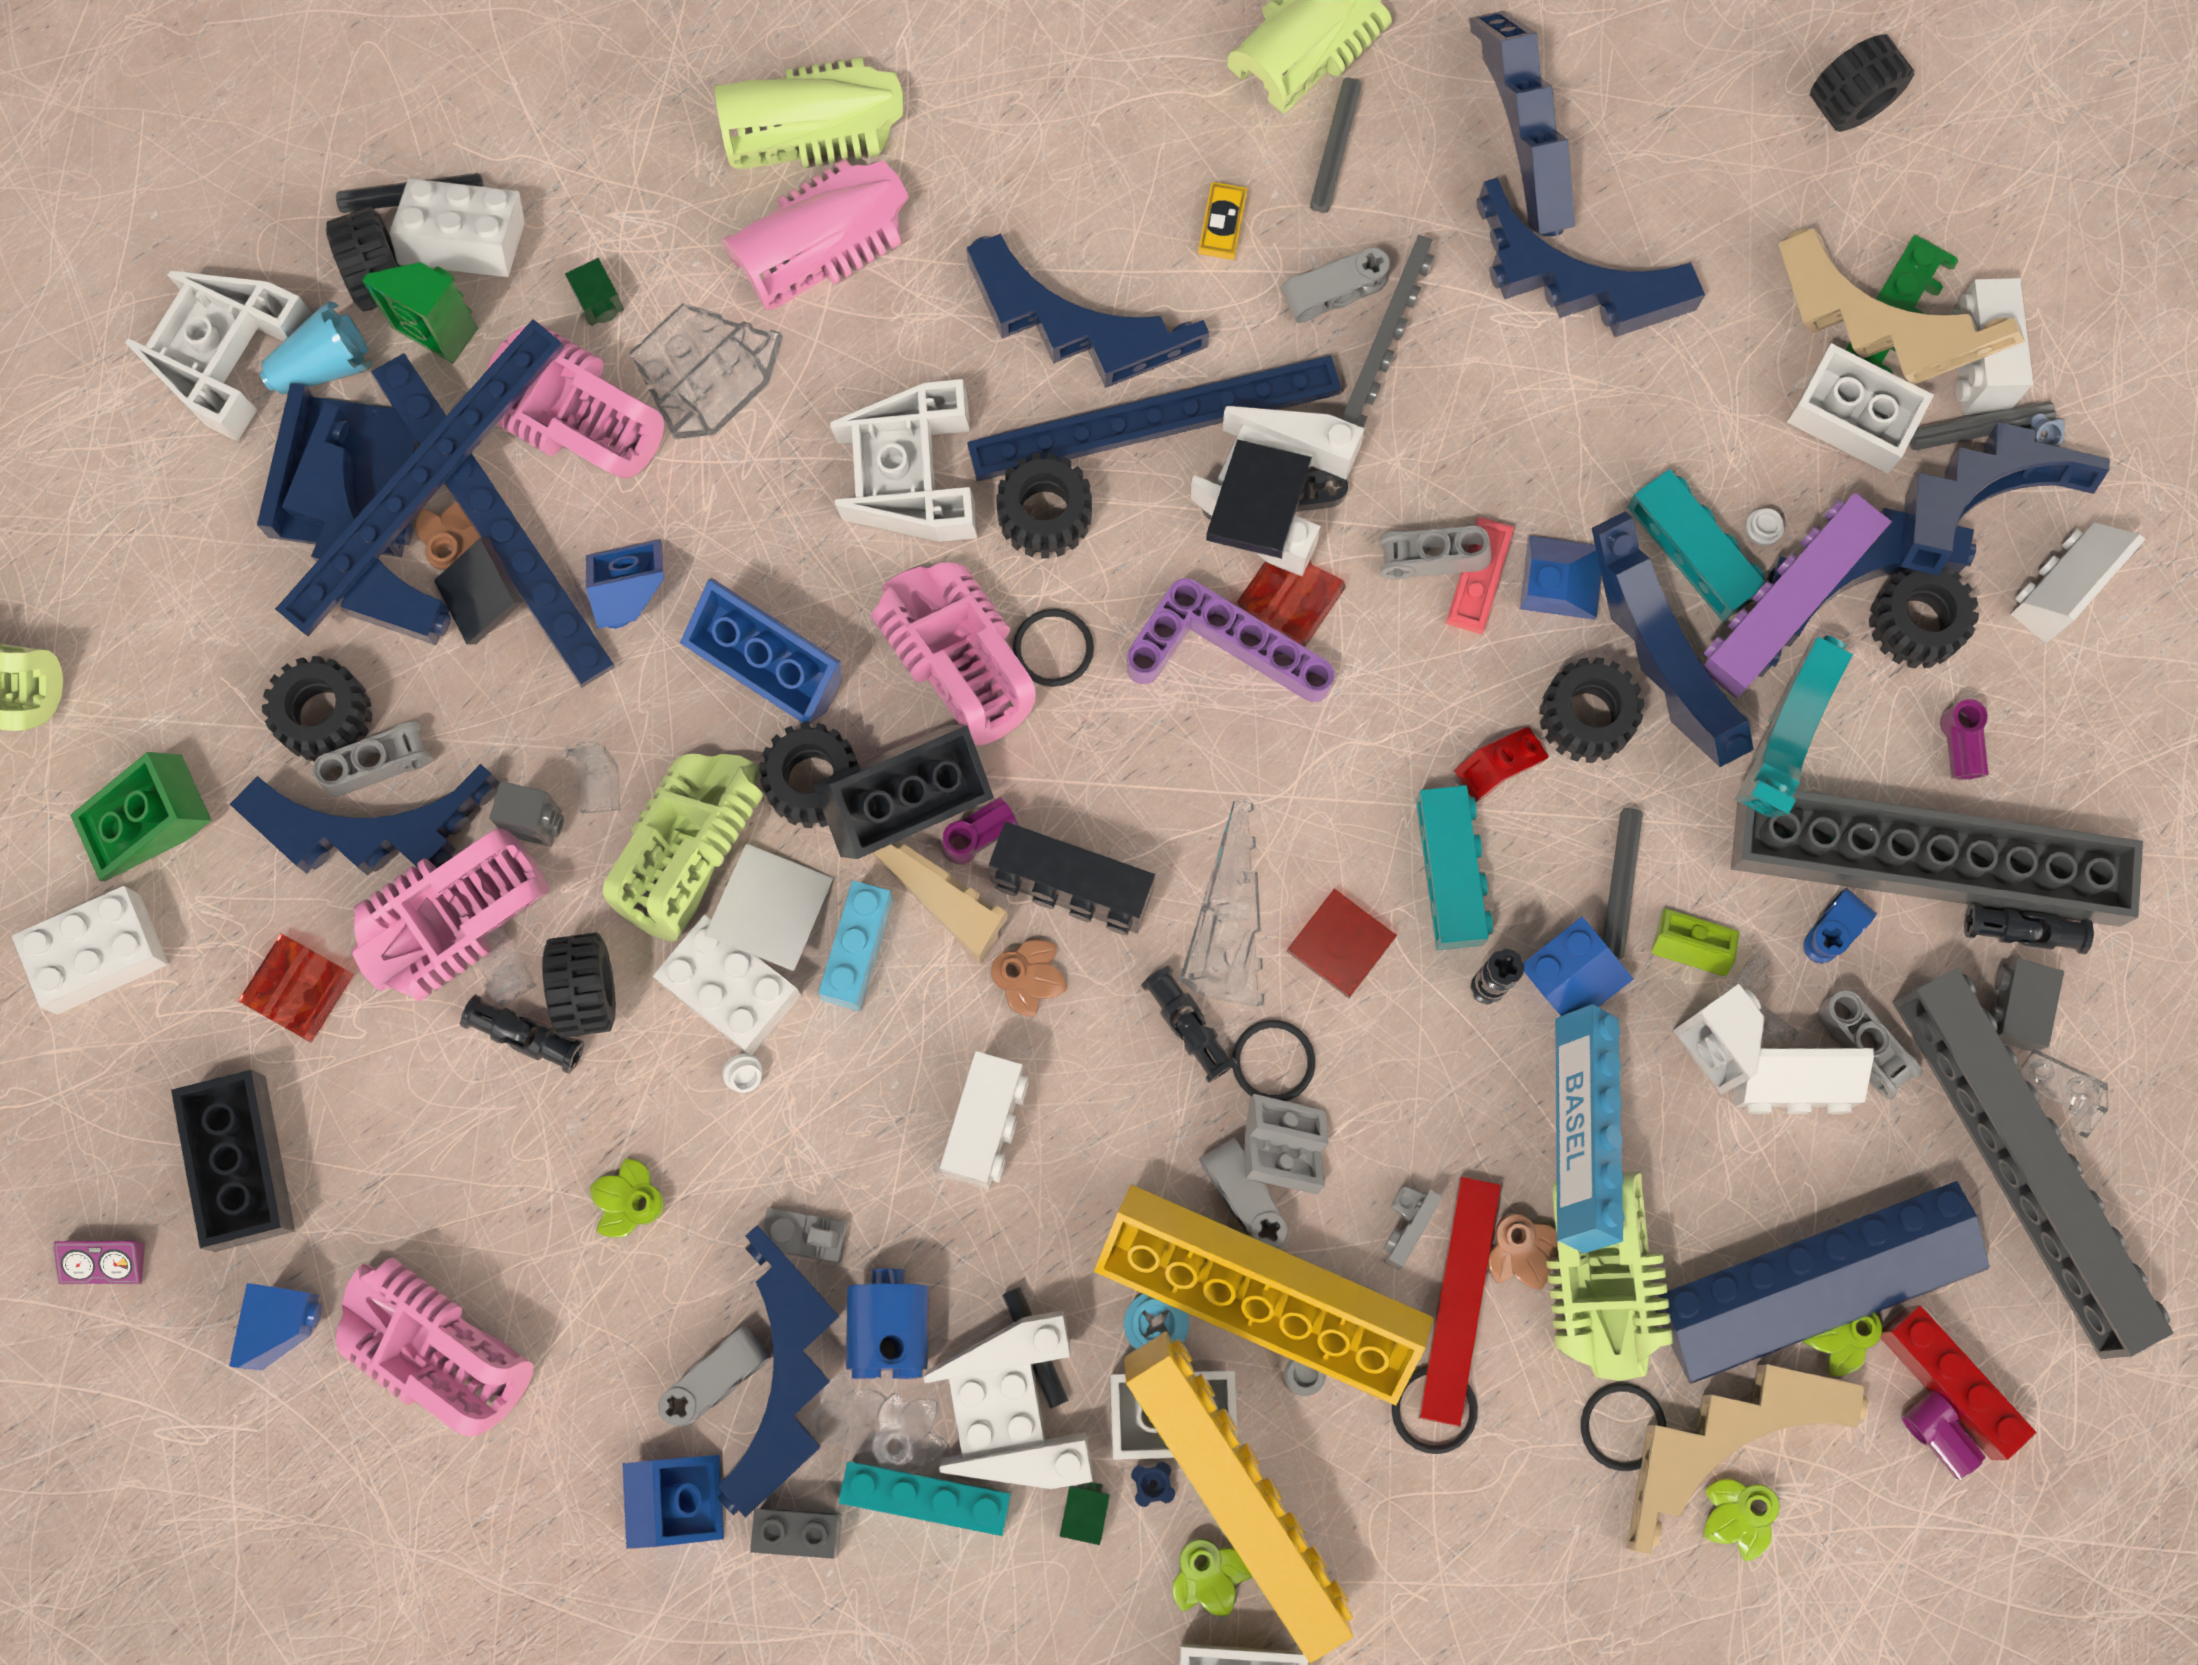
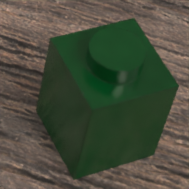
[565,257,624,326]
[1059,1482,1110,1545]

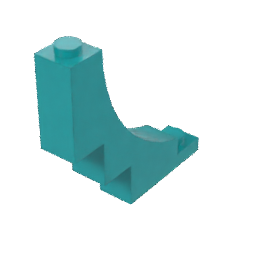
[1734,635,1853,818]

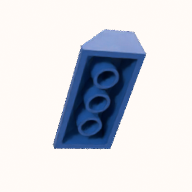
[680,578,842,724]

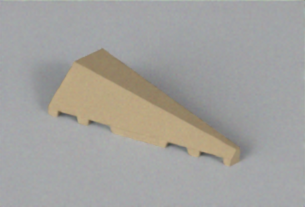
[872,842,1007,963]

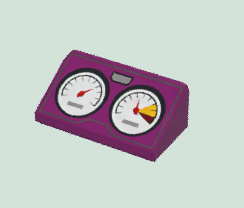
[54,1241,145,1284]

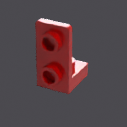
[1454,727,1549,802]

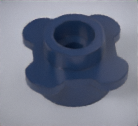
[1131,1462,1175,1507]

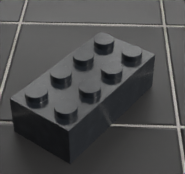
[813,725,994,859]
[988,821,1156,935]
[171,1070,295,1252]

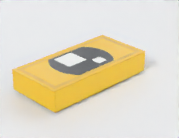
[1198,182,1247,260]

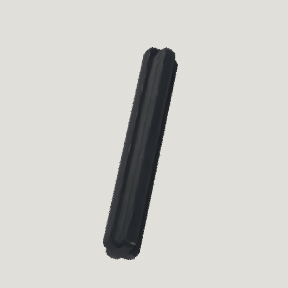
[336,173,484,213]

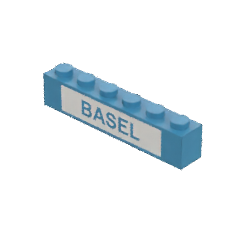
[1555,1004,1624,1253]

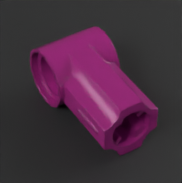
[1940,699,1989,780]
[943,797,1019,865]
[1901,1391,1986,1479]

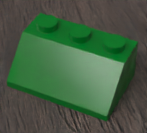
[362,262,478,364]

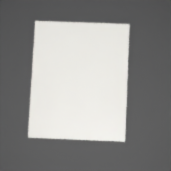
[704,844,833,971]

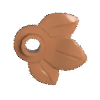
[416,502,480,570]
[991,940,1067,1017]
[1488,1213,1559,1290]

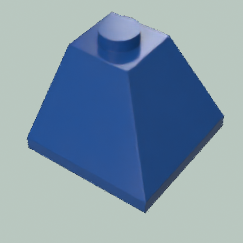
[1520,535,1601,620]
[586,539,664,629]
[229,1283,322,1370]

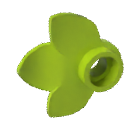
[590,1158,664,1238]
[1802,1313,1882,1376]
[1704,1479,1780,1561]
[1172,1538,1253,1617]

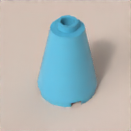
[260,301,372,394]

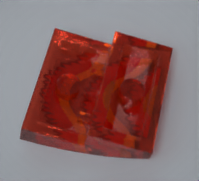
[1237,560,1346,647]
[238,933,354,1043]

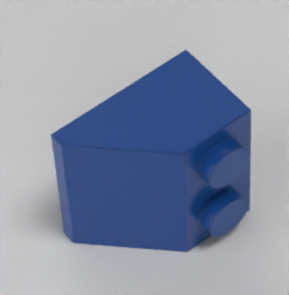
[1523,916,1634,1016]
[622,1455,724,1549]

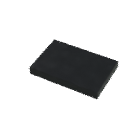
[1206,439,1312,559]

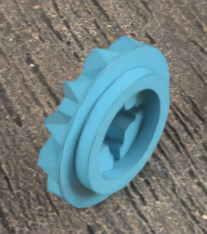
[1124,1294,1189,1350]

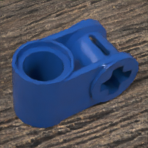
[1803,888,1877,964]

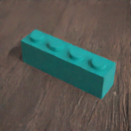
[1627,469,1766,623]
[1415,785,1493,951]
[838,1461,1012,1536]

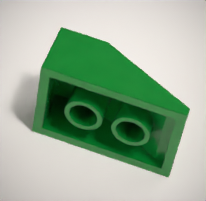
[70,752,212,881]

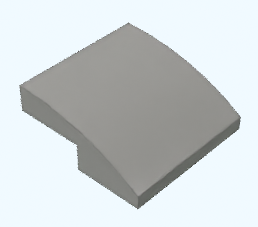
[1244,1094,1329,1194]

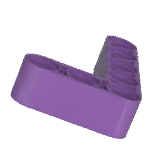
[1127,578,1334,702]

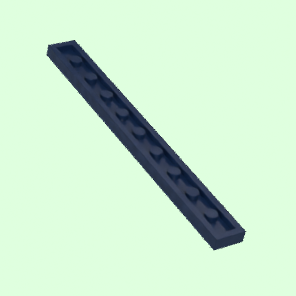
[275,319,565,637]
[371,353,614,688]
[967,355,1341,482]

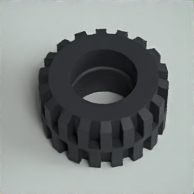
[1809,34,1914,132]
[326,206,402,312]
[996,453,1092,559]
[1869,566,1979,669]
[262,656,372,762]
[1539,657,1644,763]
[759,722,858,828]
[542,932,616,1038]

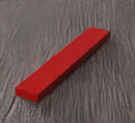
[1418,1176,1501,1427]

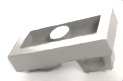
[1383,1186,1443,1270]
[763,1207,848,1263]

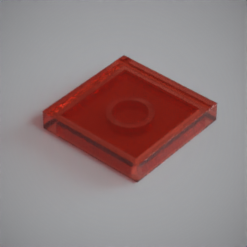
[1286,888,1397,999]

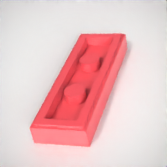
[1445,516,1514,635]

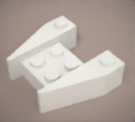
[125,271,313,441]
[830,379,977,542]
[1191,406,1365,576]
[924,1310,1093,1489]

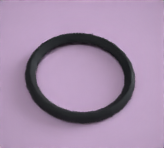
[1013,609,1094,687]
[1232,1020,1315,1101]
[1391,1367,1478,1454]
[1581,1383,1667,1471]

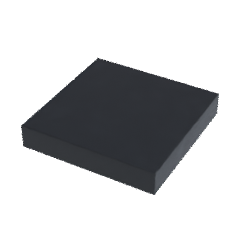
[434,537,523,645]

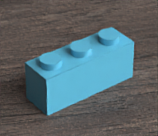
[818,880,894,1012]

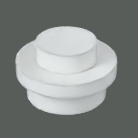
[1745,508,1784,546]
[722,1054,763,1093]

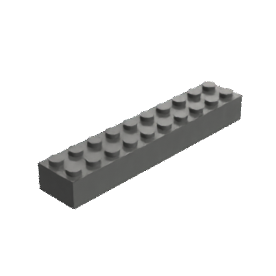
[1731,790,2143,927]
[1892,968,2174,1359]

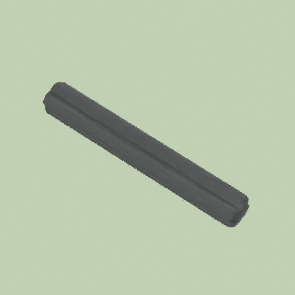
[1310,77,1362,213]
[1909,401,2056,450]
[1603,808,1643,960]

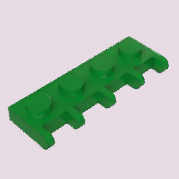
[1845,234,1958,374]

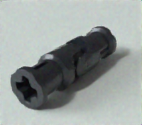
[1964,903,2094,955]
[1470,949,1525,1005]
[1141,965,1238,1083]
[460,994,585,1074]

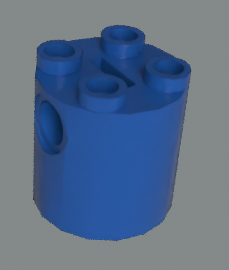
[846,1268,929,1379]

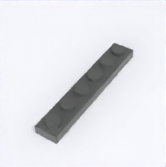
[1341,234,1434,428]

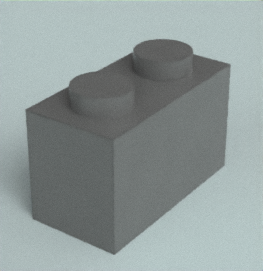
[1989,958,2064,1052]

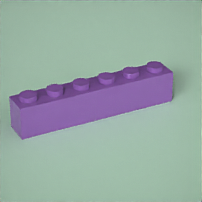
[1703,492,1892,699]

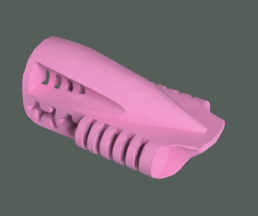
[722,158,909,310]
[486,322,664,478]
[871,562,1036,746]
[352,828,549,1001]
[336,1258,533,1436]

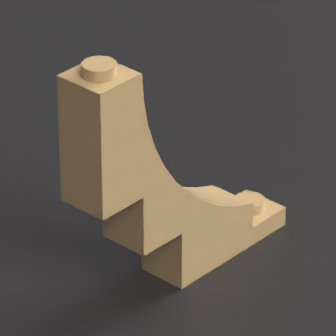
[1778,228,2025,385]
[1626,1364,1868,1554]

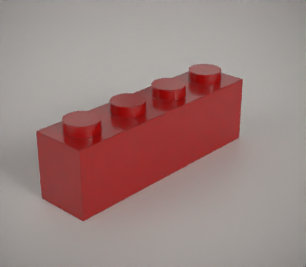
[1881,1305,2037,1460]

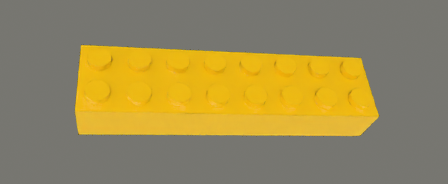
[1094,1184,1434,1406]
[1123,1331,1354,1664]

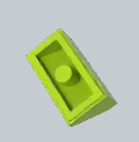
[1652,908,1739,976]

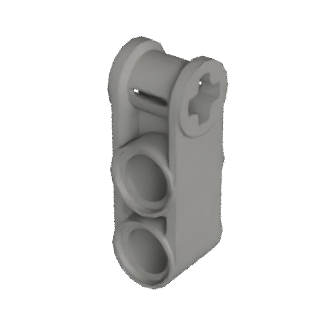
[1281,247,1390,323]
[1380,525,1493,580]
[313,722,433,796]
[1818,990,1922,1099]
[1199,1138,1287,1249]
[658,1325,771,1427]

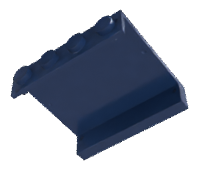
[257,383,419,557]

